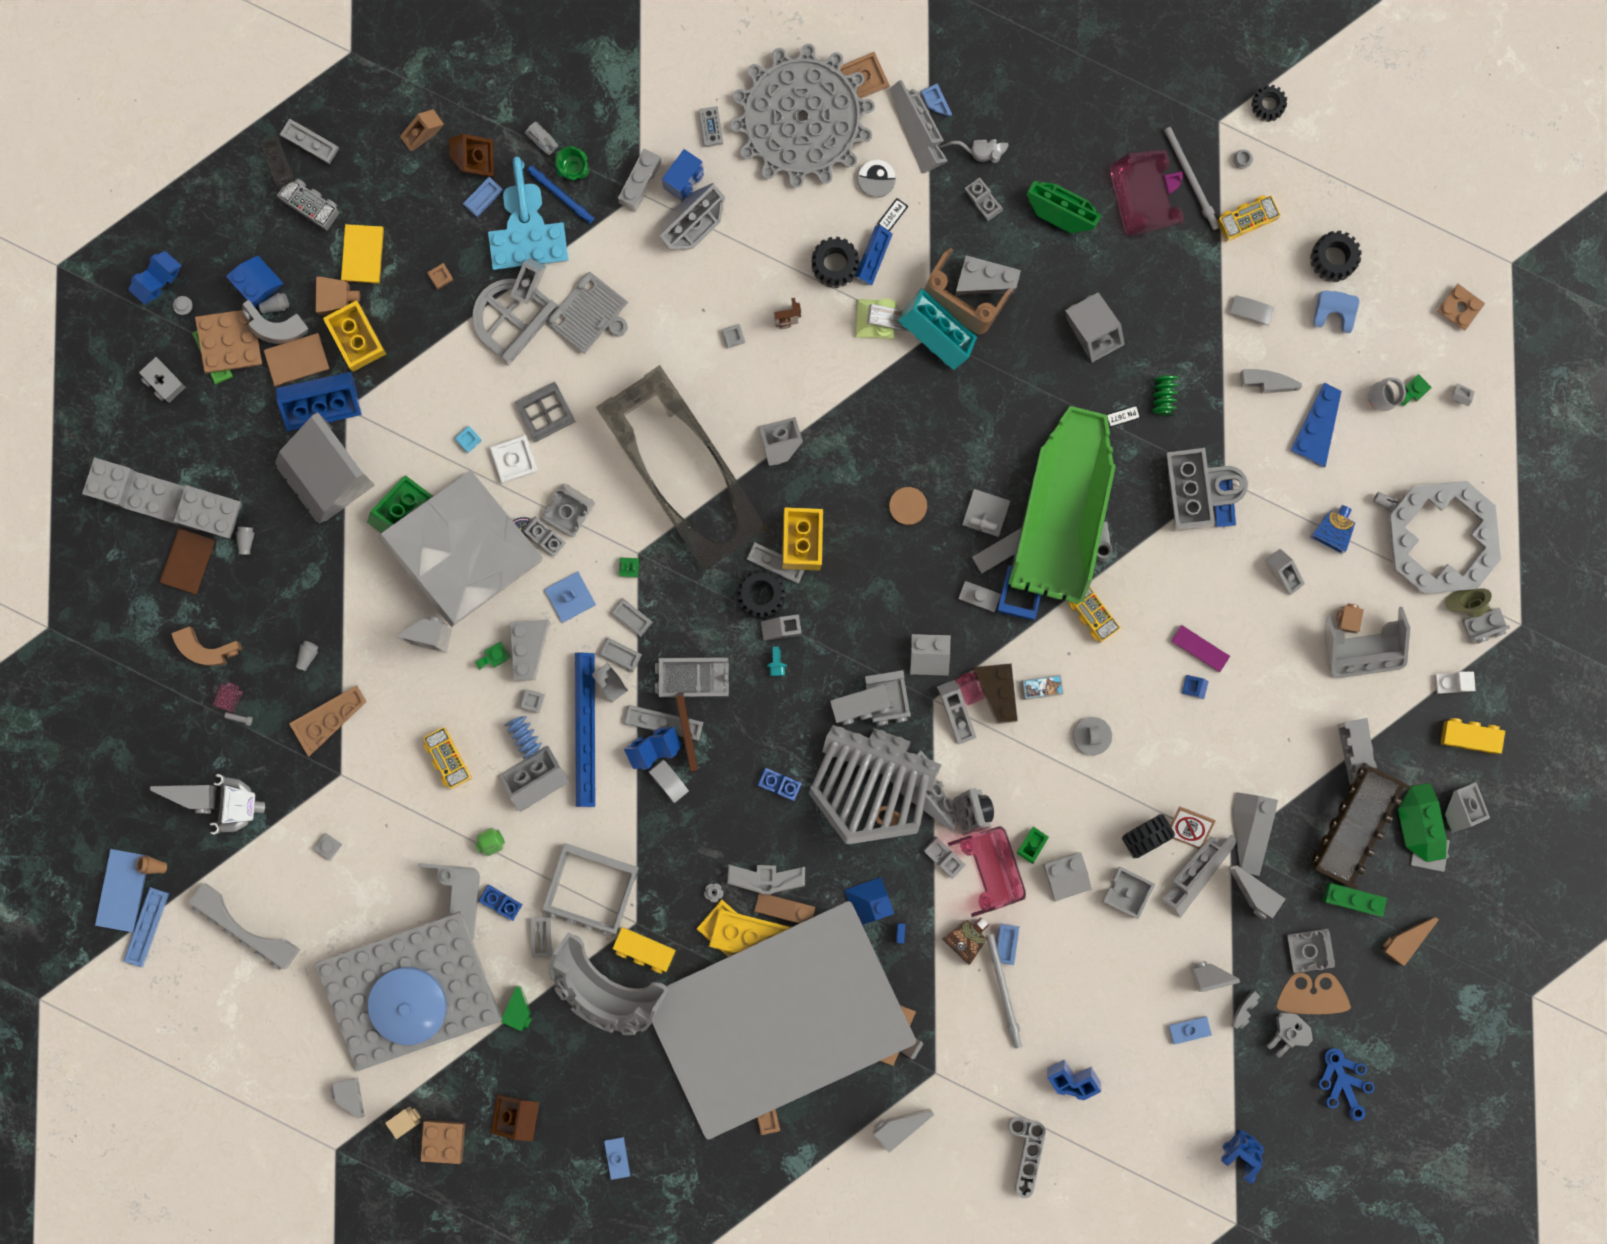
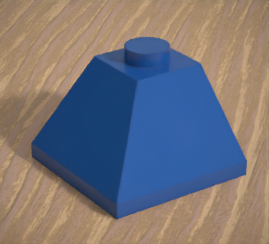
[844,877,894,925]

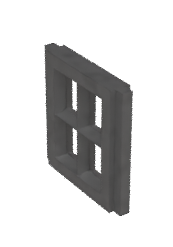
[515,382,576,443]

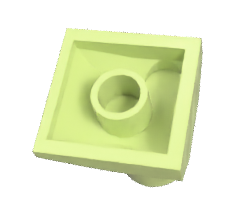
[856,299,896,339]

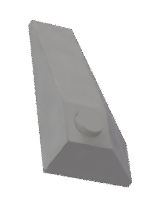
[890,750,959,831]
[1233,792,1278,876]

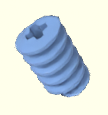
[504,716,542,759]

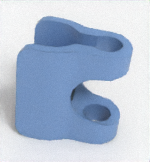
[1313,290,1360,333]

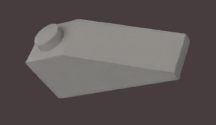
[937,680,977,744]

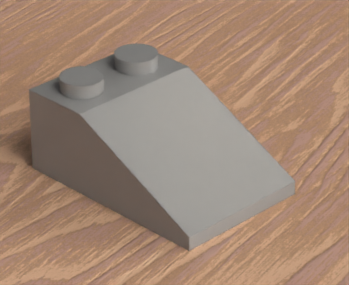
[150,785,217,814]
[1229,866,1285,919]
[873,1109,934,1153]

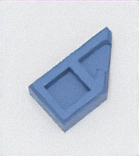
[920,83,952,117]

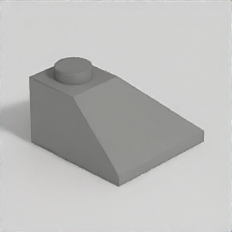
[759,417,803,466]
[1445,782,1490,833]
[1191,961,1240,992]

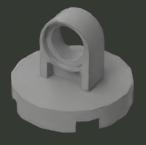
[1073,717,1112,756]

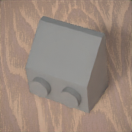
[910,634,951,676]
[1043,852,1092,901]

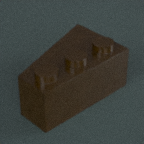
[972,663,1018,724]

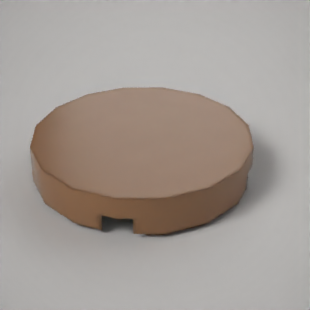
[889,487,927,525]

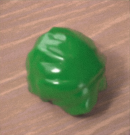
[555,146,589,181]

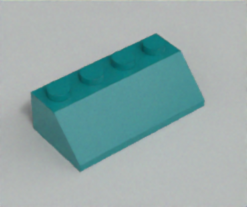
[898,288,977,370]

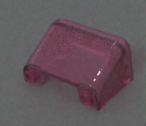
[1111,150,1184,235]

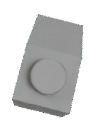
[510,258,546,304]
[1265,549,1305,595]
[330,1078,365,1118]

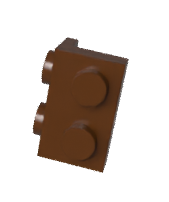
[774,298,801,329]

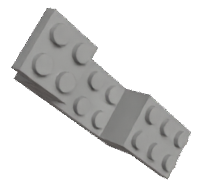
[82,457,242,539]

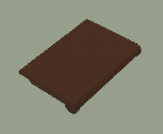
[159,528,215,595]

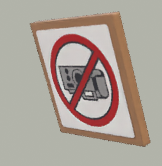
[1170,806,1216,849]

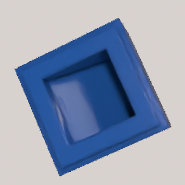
[1182,675,1209,699]

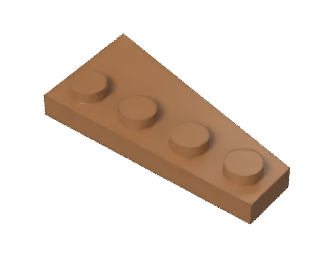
[289,685,367,757]

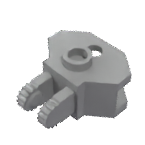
[1267,1013,1313,1057]

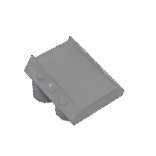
[542,484,595,537]
[1288,929,1335,973]

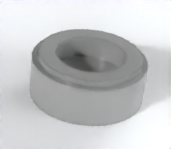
[608,317,628,337]

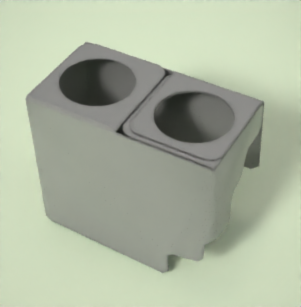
[592,663,628,702]

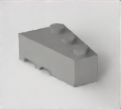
[955,256,1021,296]

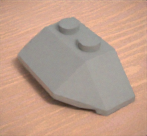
[658,183,725,249]

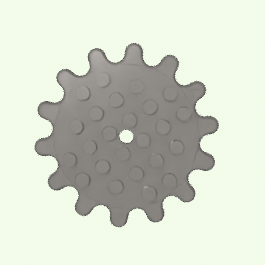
[730,44,875,188]

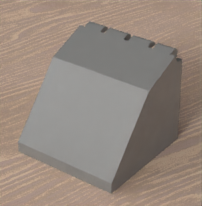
[275,412,375,524]

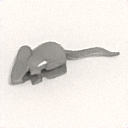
[938,139,1008,163]

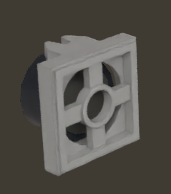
[953,788,994,836]

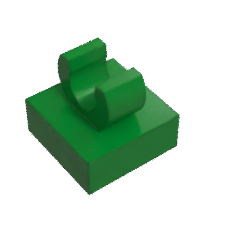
[619,557,639,578]

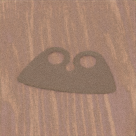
[1277,973,1351,1014]

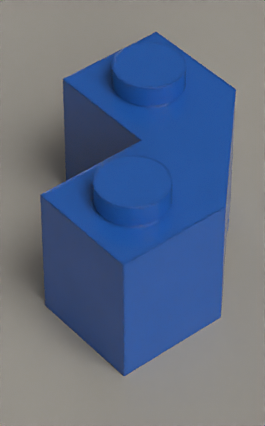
[128,251,181,305]
[624,726,683,770]
[1047,1059,1101,1100]

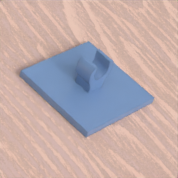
[544,572,596,623]

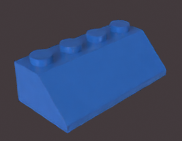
[277,372,362,431]

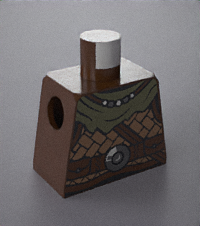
[942,917,989,965]

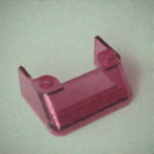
[948,826,1026,917]

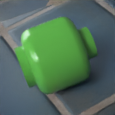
[475,828,505,856]

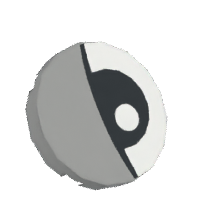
[858,160,896,198]

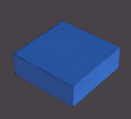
[896,923,905,943]

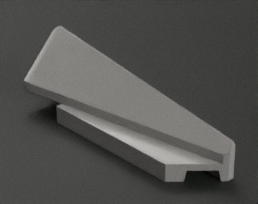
[1162,835,1237,918]

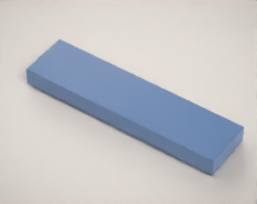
[124,887,169,967]

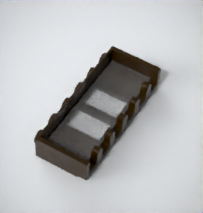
[1311,762,1410,889]

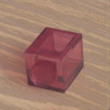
[213,682,243,713]

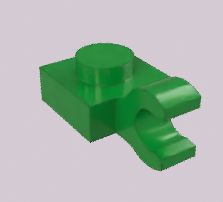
[1401,374,1432,407]
[475,641,511,670]

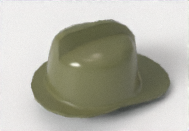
[1445,588,1492,618]

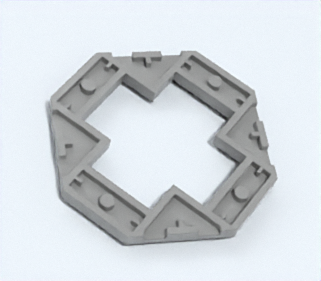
[1388,481,1501,594]

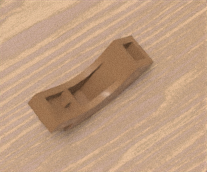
[171,627,243,666]

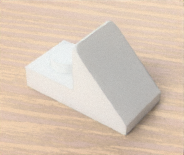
[1435,672,1476,694]

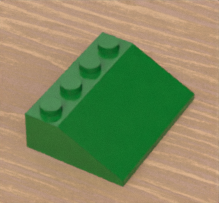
[367,475,433,533]

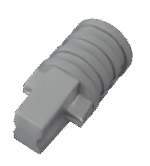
[525,122,558,155]

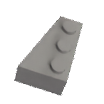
[510,619,550,682]

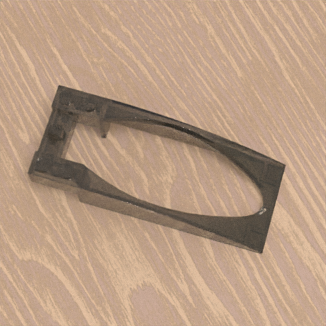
[596,365,767,571]

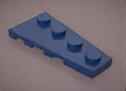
[1290,383,1342,468]

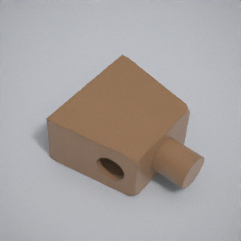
[316,277,360,316]

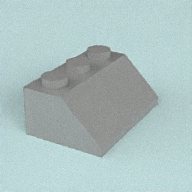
[499,746,569,812]

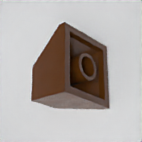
[449,134,494,177]

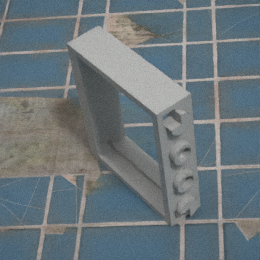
[542,843,639,937]

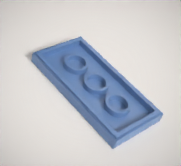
[95,849,150,932]

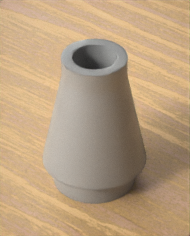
[259,293,289,314]
[235,527,255,554]
[295,641,318,671]

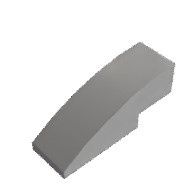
[1240,369,1302,394]

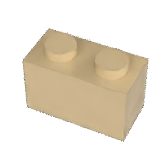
[385,1107,421,1139]

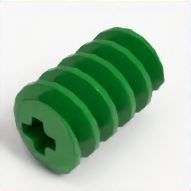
[1152,375,1179,416]

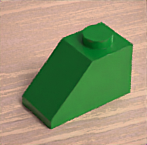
[501,985,532,1031]

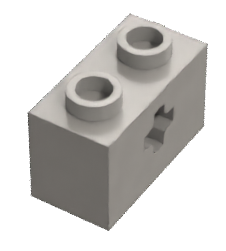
[139,357,186,403]

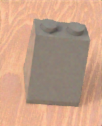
[1065,293,1125,362]

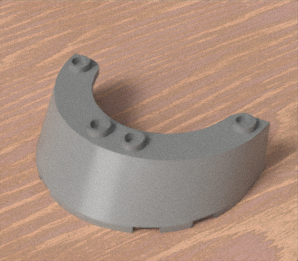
[549,932,670,1035]

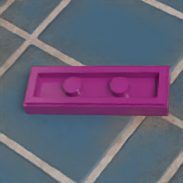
[1171,625,1230,673]

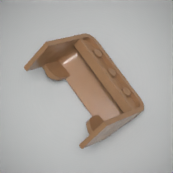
[924,248,1014,335]

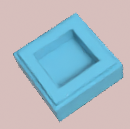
[455,426,482,453]

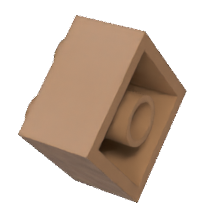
[421,1120,466,1164]

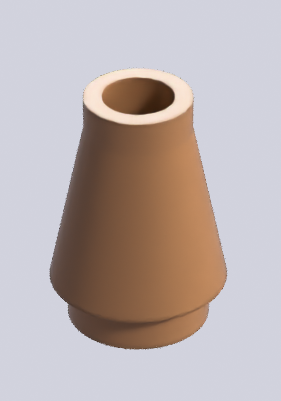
[136,855,167,874]

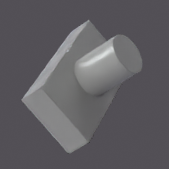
[958,581,1001,612]

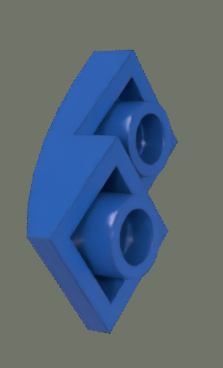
[757,767,802,801]
[478,884,523,921]

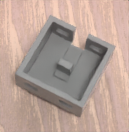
[1102,867,1155,919]

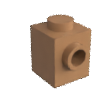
[1336,603,1364,634]

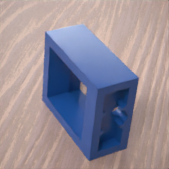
[997,566,1041,621]

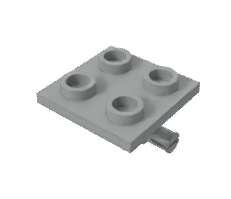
[962,489,1010,537]

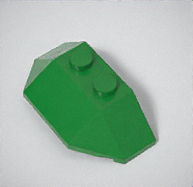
[1027,181,1102,233]
[1397,783,1447,862]

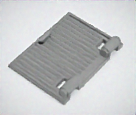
[546,272,628,354]

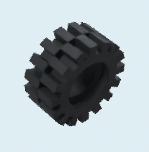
[1251,85,1287,122]

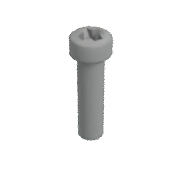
[225,712,253,726]

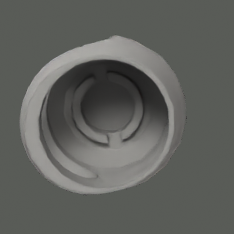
[1368,378,1406,411]

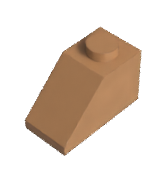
[400,109,444,151]

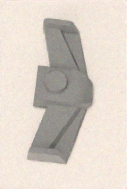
[727,864,805,895]

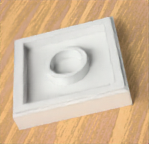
[490,435,538,484]

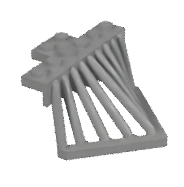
[809,725,942,844]

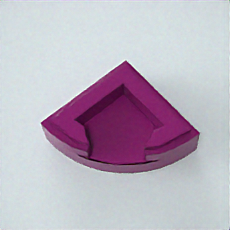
[1163,171,1183,195]

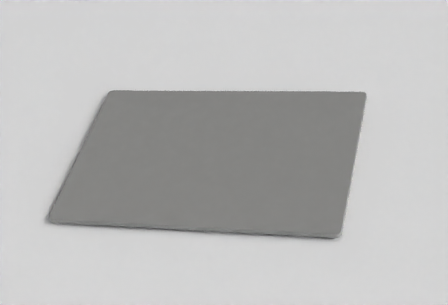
[652,901,916,1139]

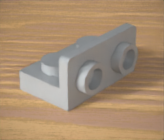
[1462,608,1510,644]

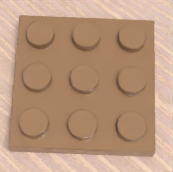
[195,310,262,374]

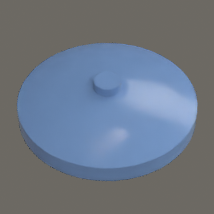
[368,967,447,1045]

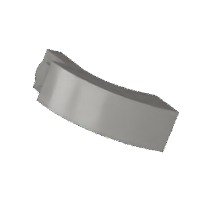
[242,300,308,344]

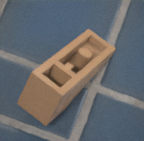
[755,893,815,923]
[1382,917,1439,966]

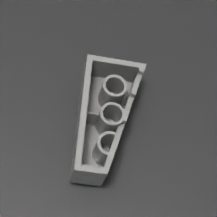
[1337,718,1377,800]

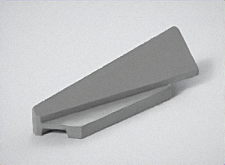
[890,80,947,174]

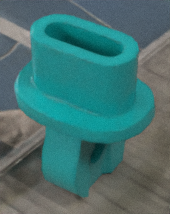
[767,647,787,676]

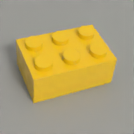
[323,300,386,372]
[782,508,823,571]

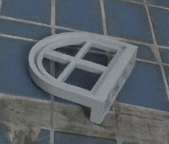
[473,279,558,365]

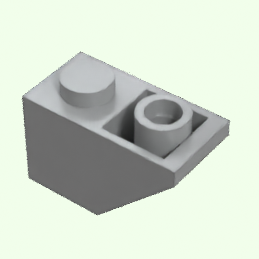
[761,615,802,641]

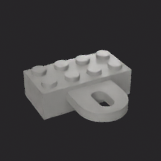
[1166,448,1248,531]

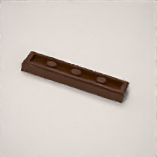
[676,692,698,771]

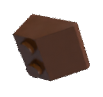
[491,1094,539,1141]

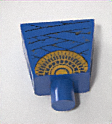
[1310,505,1355,554]

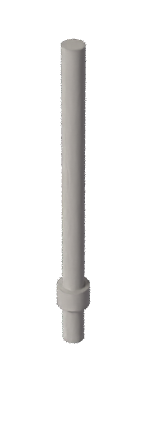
[1164,127,1220,231]
[986,933,1022,1048]

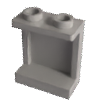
[865,670,911,726]

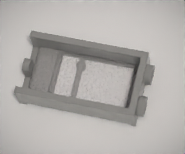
[655,658,729,698]

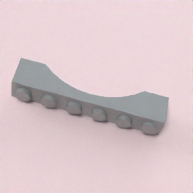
[189,883,300,970]

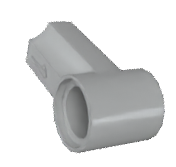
[1096,522,1112,562]

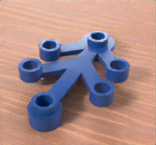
[1318,1048,1375,1121]

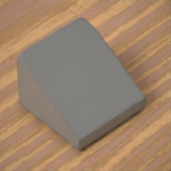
[901,1038,923,1059]

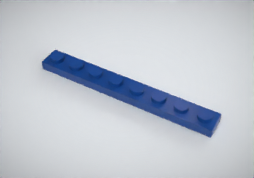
[575,652,595,807]

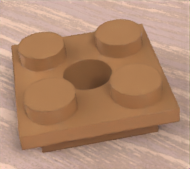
[1437,283,1485,331]

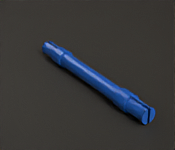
[527,165,595,224]

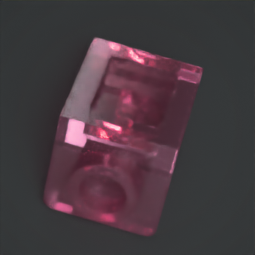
[956,673,985,706]

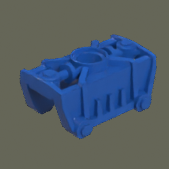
[1221,1130,1264,1184]

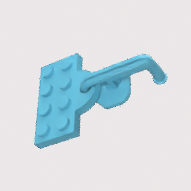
[488,157,569,270]

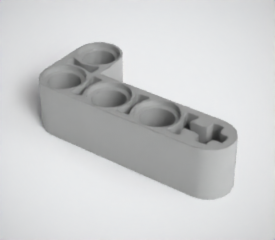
[1008,1117,1046,1198]

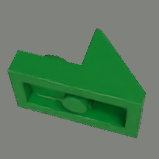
[1016,826,1049,864]

